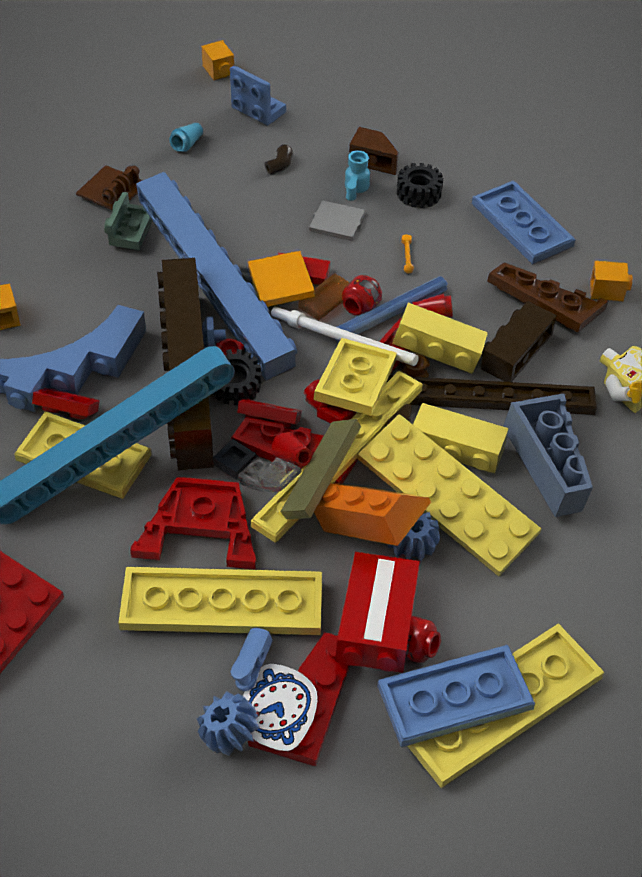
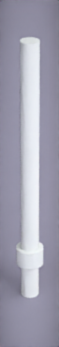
[271,306,419,366]

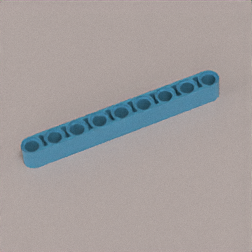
[0,346,235,525]

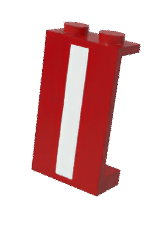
[335,551,420,673]

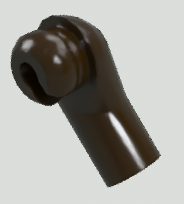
[265,144,293,174]

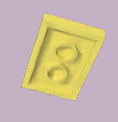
[314,338,397,416]

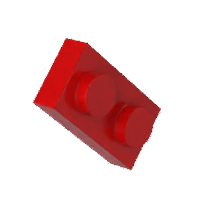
[32,388,100,419]
[237,399,302,428]

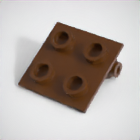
[76,165,143,210]

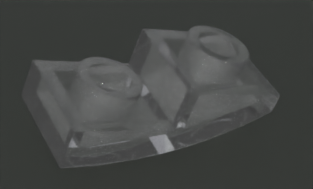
[237,457,301,492]

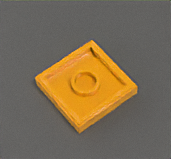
[248,251,315,307]

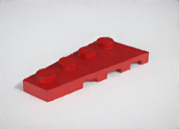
[231,417,358,484]
[248,632,350,767]

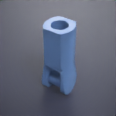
[231,628,273,691]

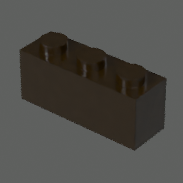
[481,301,557,382]

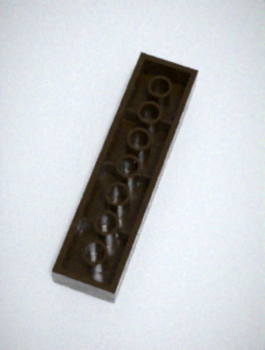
[157,257,214,471]

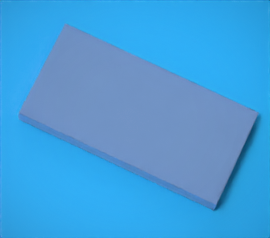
[472,180,576,264]
[378,645,535,747]

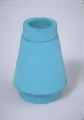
[169,122,204,152]

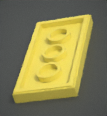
[14,411,152,499]

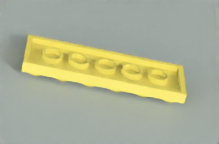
[358,414,541,577]
[118,567,322,635]
[407,623,604,788]

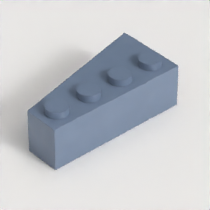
[503,394,593,517]

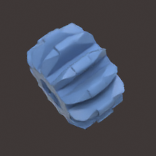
[387,512,440,561]
[197,691,259,756]

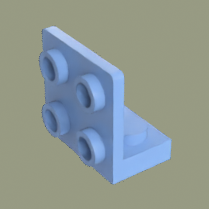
[230,65,286,126]

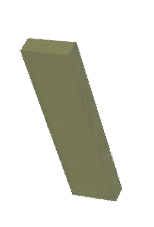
[280,419,361,519]

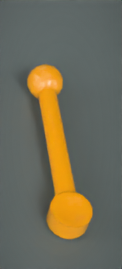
[401,234,414,274]

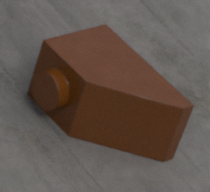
[349,127,399,175]

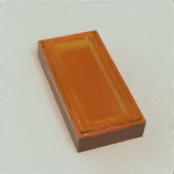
[298,273,350,321]

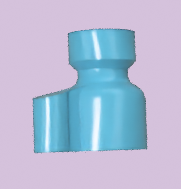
[345,151,370,201]

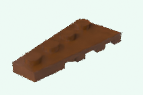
[487,262,609,332]

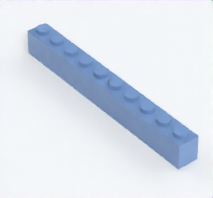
[136,172,297,380]

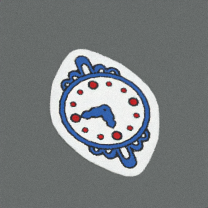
[243,664,318,751]

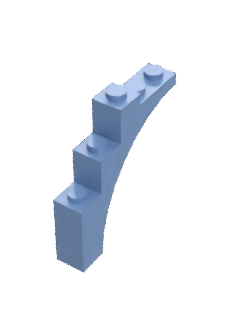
[0,305,146,412]

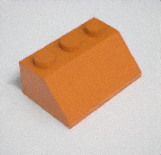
[314,483,431,546]

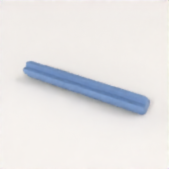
[335,276,448,343]

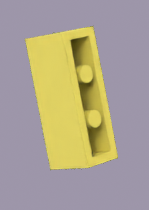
[392,303,488,374]
[413,403,509,473]

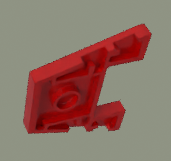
[130,477,256,570]

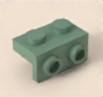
[104,192,153,250]

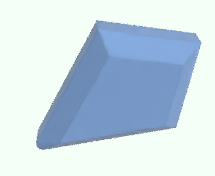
[202,316,226,349]

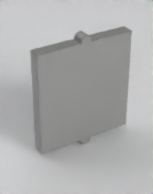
[309,200,365,241]

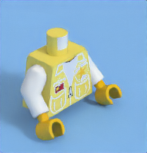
[600,346,642,413]

